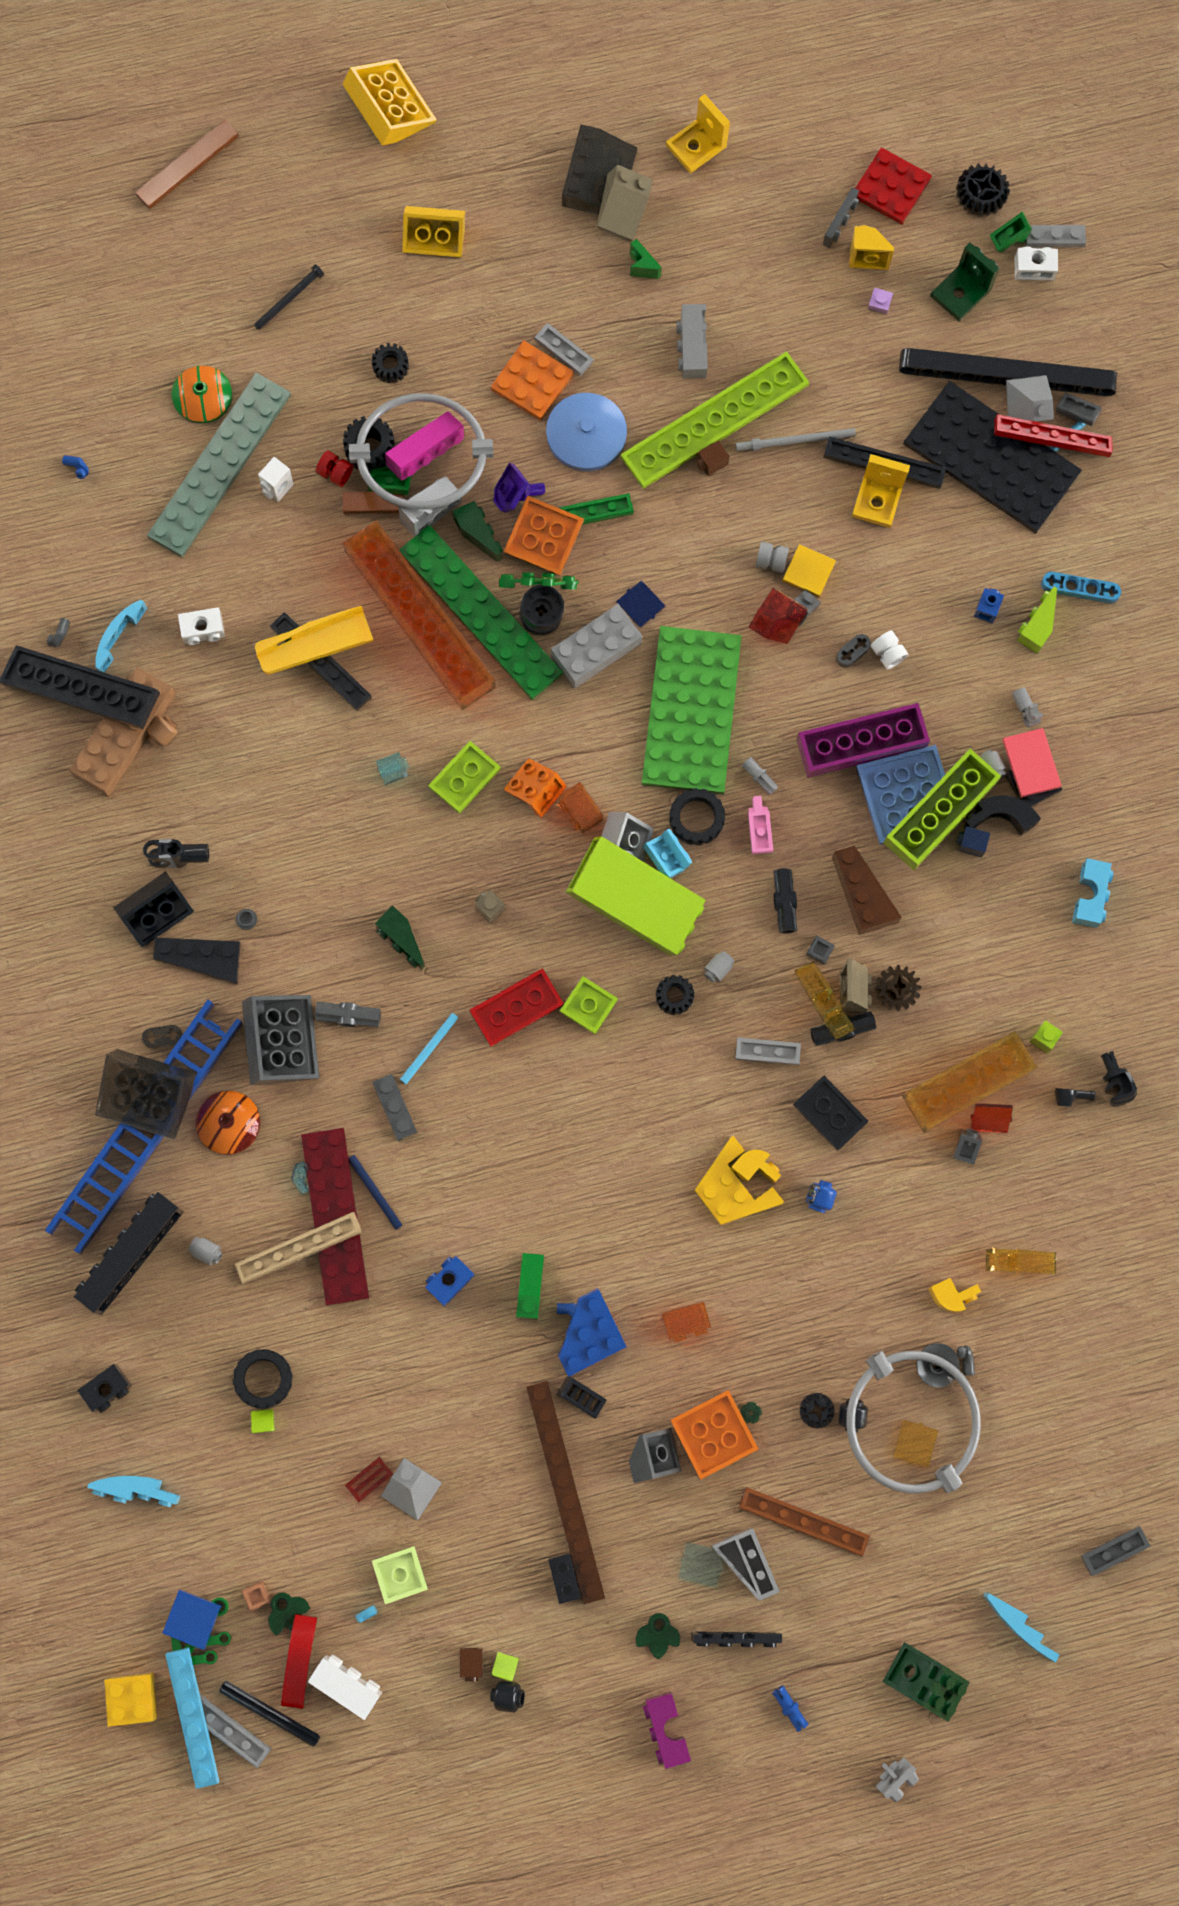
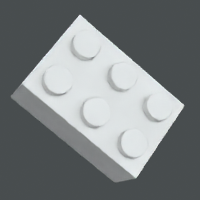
[308,1654,382,1720]

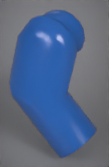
[557,1303,576,1317]

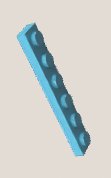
[165,1647,220,1789]

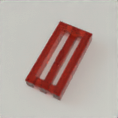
[345,1457,393,1503]

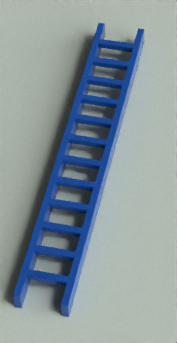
[45,1000,243,1255]

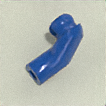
[62,455,89,479]

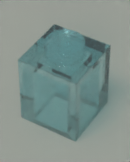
[376,752,410,785]

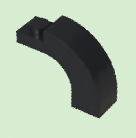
[963,795,1041,836]

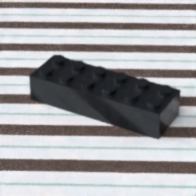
[74,1192,184,1316]

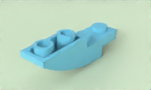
[87,1476,181,1507]

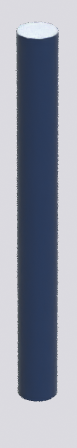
[348,1155,403,1230]

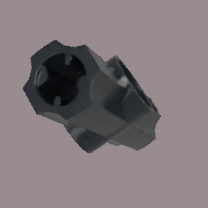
[773,868,797,934]
[810,1011,876,1047]

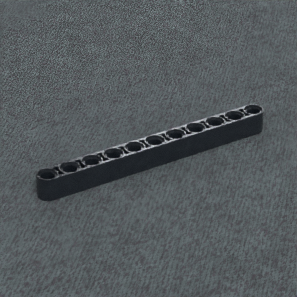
[899,348,1117,396]

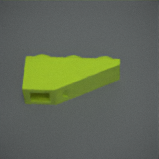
[1017,586,1057,654]

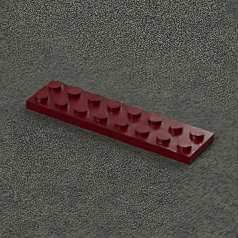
[301,1128,370,1306]

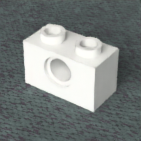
[1014,247,1058,280]
[258,457,294,502]
[178,607,225,645]

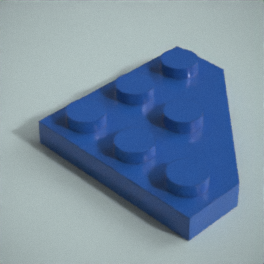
[558,1288,627,1377]

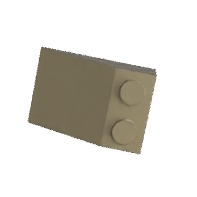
[596,164,653,242]
[840,959,871,1013]

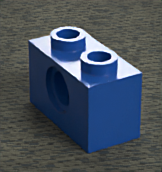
[425,1256,475,1307]

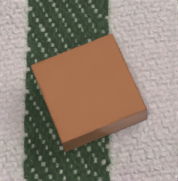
[242,1581,271,1612]

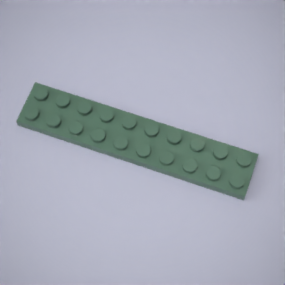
[147,373,291,558]

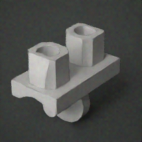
[876,1757,919,1802]

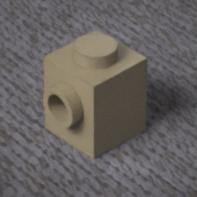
[475,890,505,924]

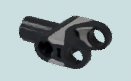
[143,839,209,868]

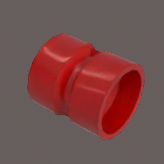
[315,450,354,487]

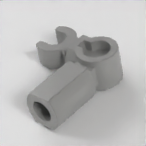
[1012,687,1043,728]

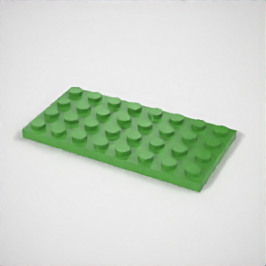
[642,626,742,795]

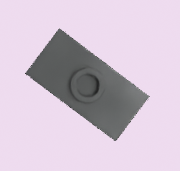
[1056,392,1102,426]

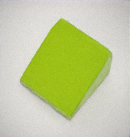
[251,1409,275,1434]
[491,1652,519,1682]

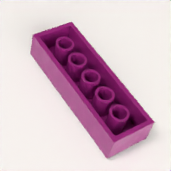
[796,703,930,778]

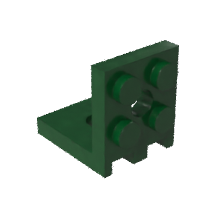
[930,242,1000,322]
[882,1642,970,1722]

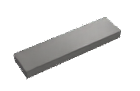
[200,1694,272,1768]

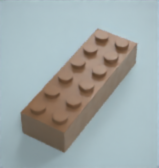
[69,667,176,797]

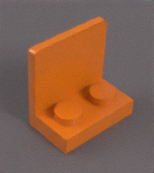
[504,758,567,818]

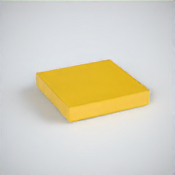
[782,544,836,598]

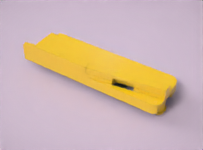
[255,606,373,675]

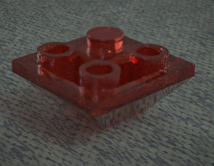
[748,588,808,644]

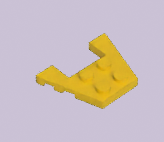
[695,1136,784,1225]

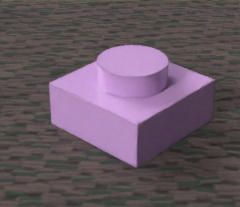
[868,288,893,314]

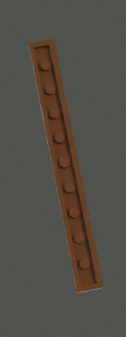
[526,1381,605,1604]

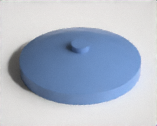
[546,393,627,471]

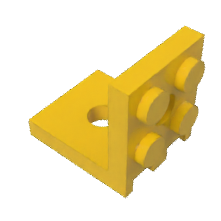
[665,94,730,174]
[852,454,910,528]

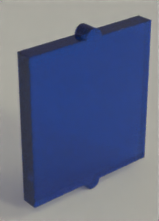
[616,580,665,628]

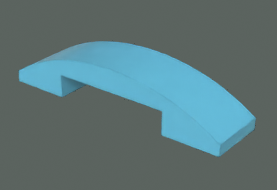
[96,600,147,673]

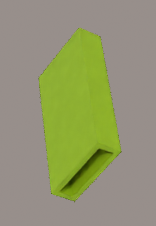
[565,836,706,956]

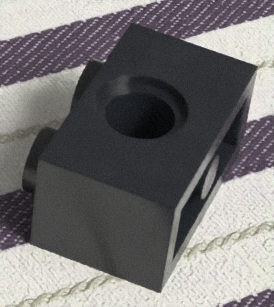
[77,1364,132,1413]
[548,1553,581,1604]

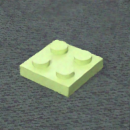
[372,1546,428,1604]

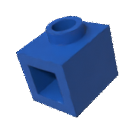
[974,588,1004,624]

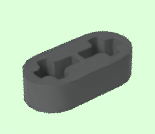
[836,634,871,668]

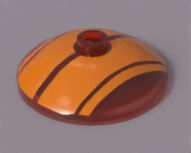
[196,1091,261,1155]

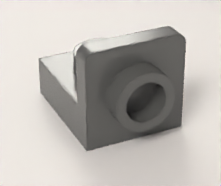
[953,1128,982,1165]

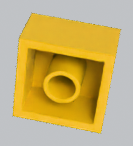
[104,1672,157,1727]

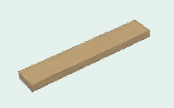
[235,1212,362,1284]

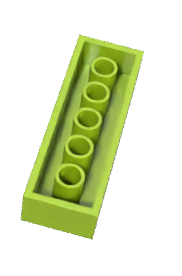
[883,749,1001,870]

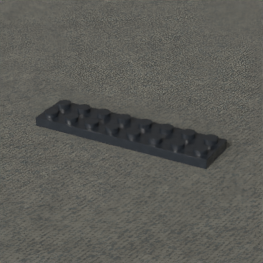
[0,645,160,729]

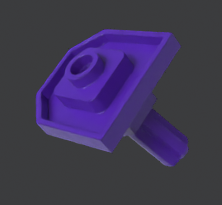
[493,462,545,513]

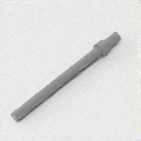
[735,428,856,451]

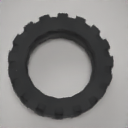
[669,788,725,846]
[233,1349,293,1409]

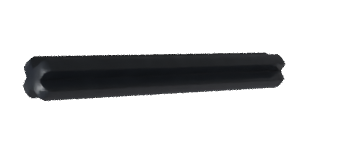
[219,1681,320,1747]

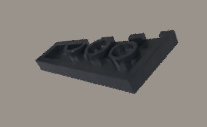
[153,937,241,984]
[691,1631,782,1647]

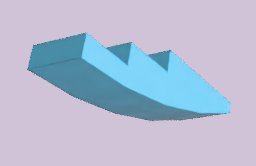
[983,1592,1060,1663]

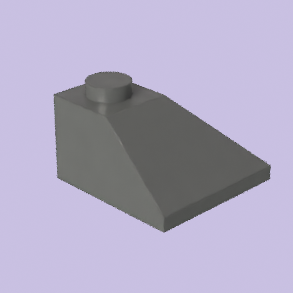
[629,1428,681,1483]

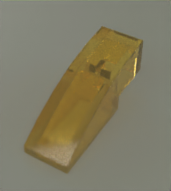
[986,1248,1056,1274]

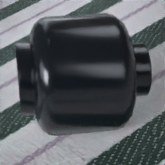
[838,1399,868,1433]
[490,1681,525,1713]

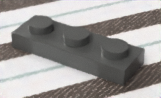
[823,187,859,248]
[372,1074,417,1141]
[1080,1526,1151,1576]

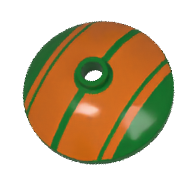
[171,366,232,423]

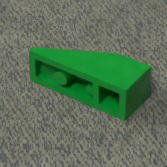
[516,1253,544,1320]

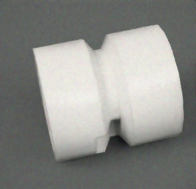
[871,630,909,670]

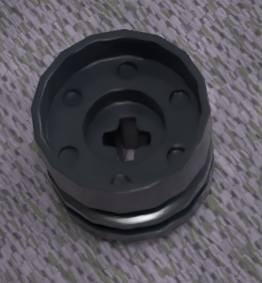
[520,585,564,635]

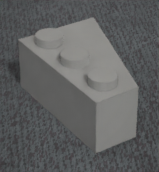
[676,304,708,378]
[710,1528,780,1601]

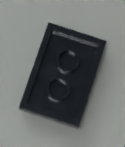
[793,1075,869,1151]

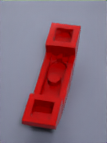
[281,1614,318,1709]

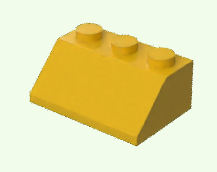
[402,206,465,258]

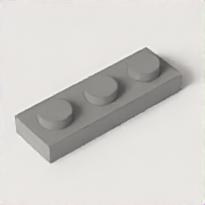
[1025,225,1086,247]
[535,323,593,377]
[735,1037,801,1065]

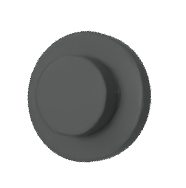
[236,909,257,930]

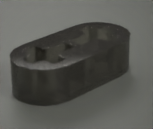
[142,1025,183,1049]

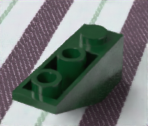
[452,501,503,562]
[375,905,425,969]

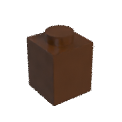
[696,440,730,476]
[460,1648,483,1682]

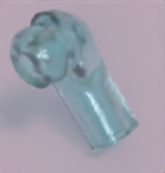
[291,1162,309,1195]

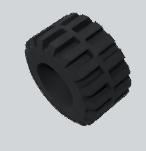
[343,416,395,473]

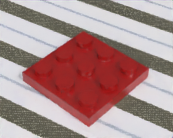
[855,147,932,225]

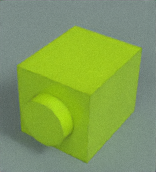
[1029,1020,1063,1053]

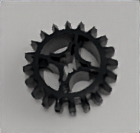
[956,163,1010,216]

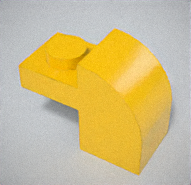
[731,1150,781,1184]
[928,1278,981,1313]

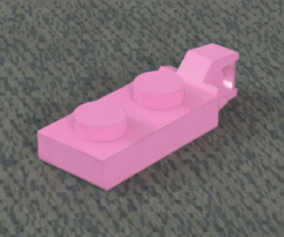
[748,796,773,855]

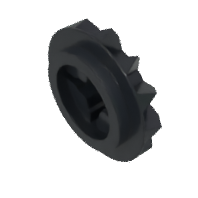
[800,1393,835,1428]

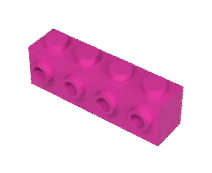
[385,411,464,480]

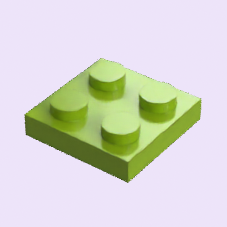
[560,976,618,1035]

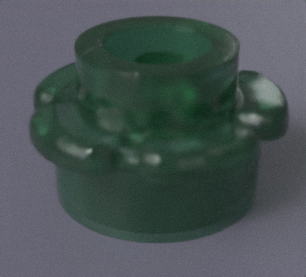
[740,1402,762,1424]

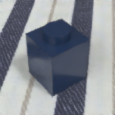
[956,826,990,858]

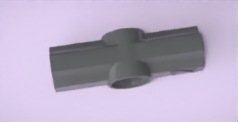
[315,1002,381,1028]

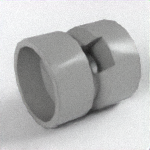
[755,541,789,573]

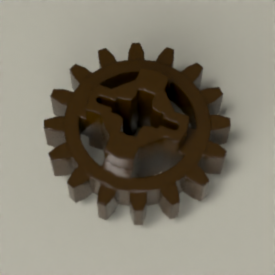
[875,965,922,1011]

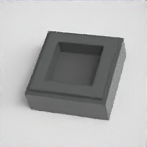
[806,935,835,965]

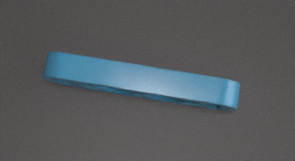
[1041,572,1121,603]

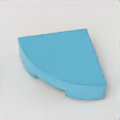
[355,1605,378,1623]

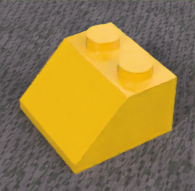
[849,225,894,270]

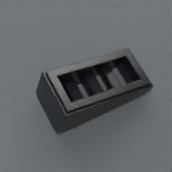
[556,1376,607,1419]

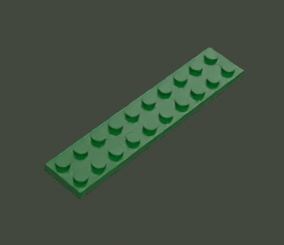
[399,525,563,700]

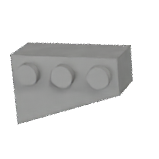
[398,476,462,537]

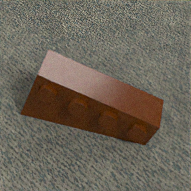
[832,845,902,935]

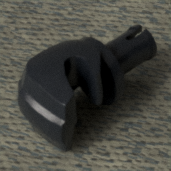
[1101,1051,1137,1107]

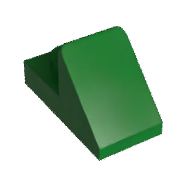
[989,212,1032,253]
[629,238,662,279]

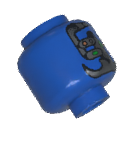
[806,1180,837,1213]

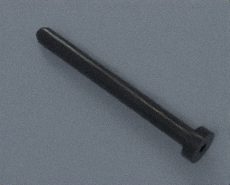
[254,264,324,330]

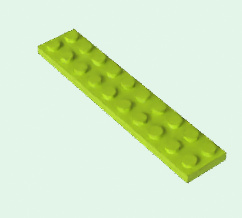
[621,351,810,489]

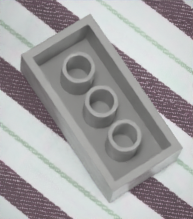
[551,604,642,689]

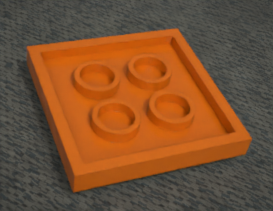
[490,340,574,421]
[504,495,584,576]
[670,1390,759,1480]

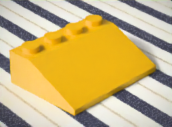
[342,59,436,146]

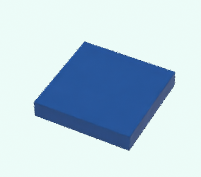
[163,1590,221,1650]

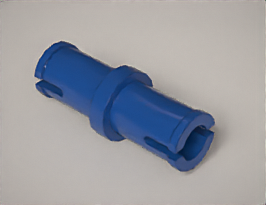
[772,1685,809,1732]

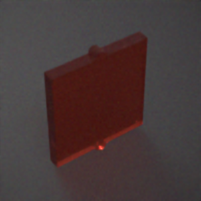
[970,1103,1013,1133]

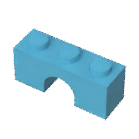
[1072,858,1113,928]

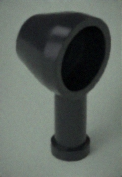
[1055,1088,1095,1107]

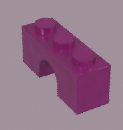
[643,1692,691,1769]

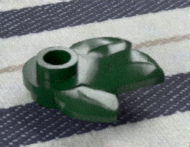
[268,1592,310,1636]
[636,1613,680,1659]

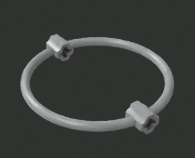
[349,393,493,510]
[846,1351,981,1494]

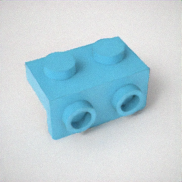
[643,829,692,878]

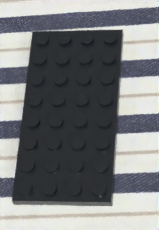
[903,381,1082,534]

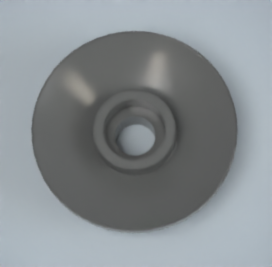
[916,1343,959,1387]

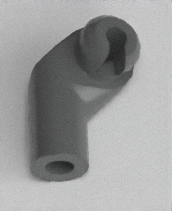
[47,618,70,648]
[957,1345,975,1375]

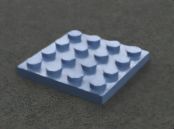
[856,745,945,845]

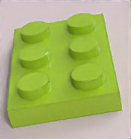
[428,741,501,814]

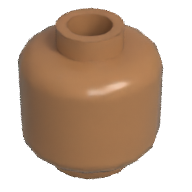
[147,715,178,746]

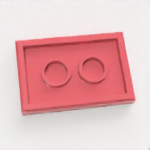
[1002,728,1062,798]

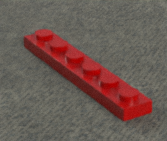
[994,414,1113,458]

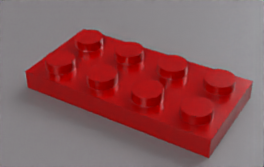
[469,968,564,1047]

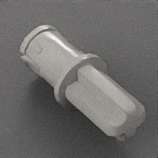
[742,757,778,794]

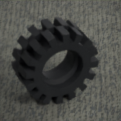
[372,343,409,383]
[656,975,694,1015]

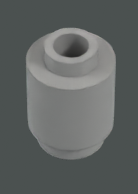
[981,749,1006,779]
[704,951,735,983]
[188,1237,222,1266]

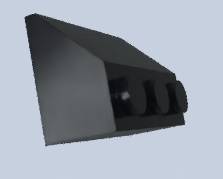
[113,871,194,947]

